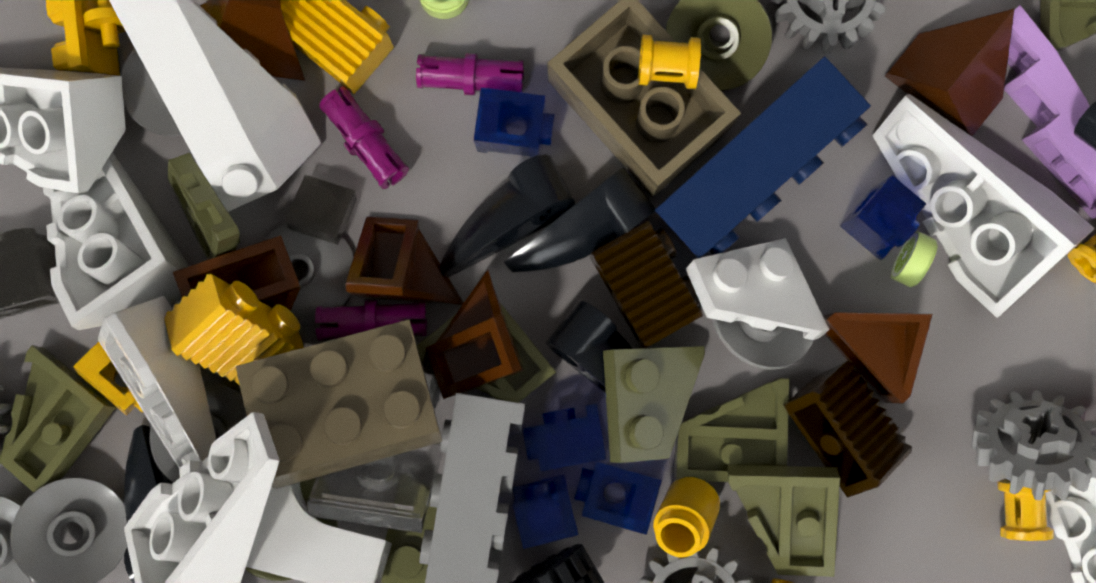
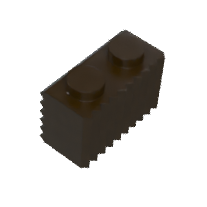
[590,221,703,348]
[783,361,912,498]

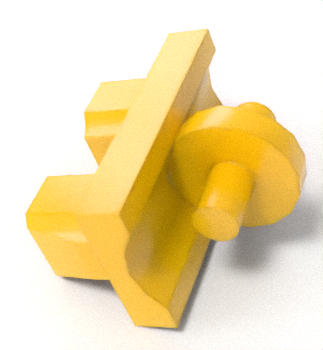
[46,0,126,76]

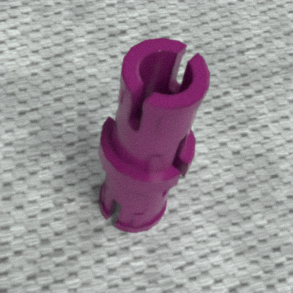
[416,53,524,96]
[319,86,409,189]
[315,300,427,341]

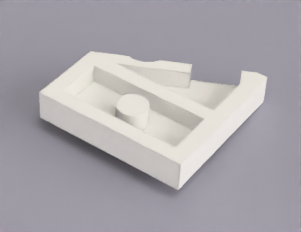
[686,238,829,340]

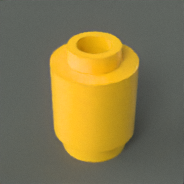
[653,477,720,557]

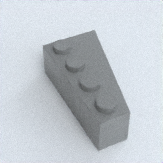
[419,393,525,583]

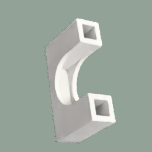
[246,343,436,583]

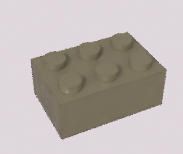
[547,0,741,197]
[236,320,443,489]

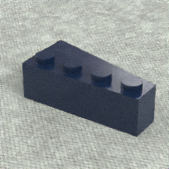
[655,56,871,258]

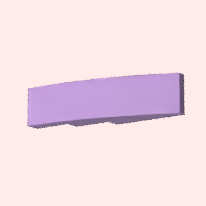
[1004,5,1096,219]

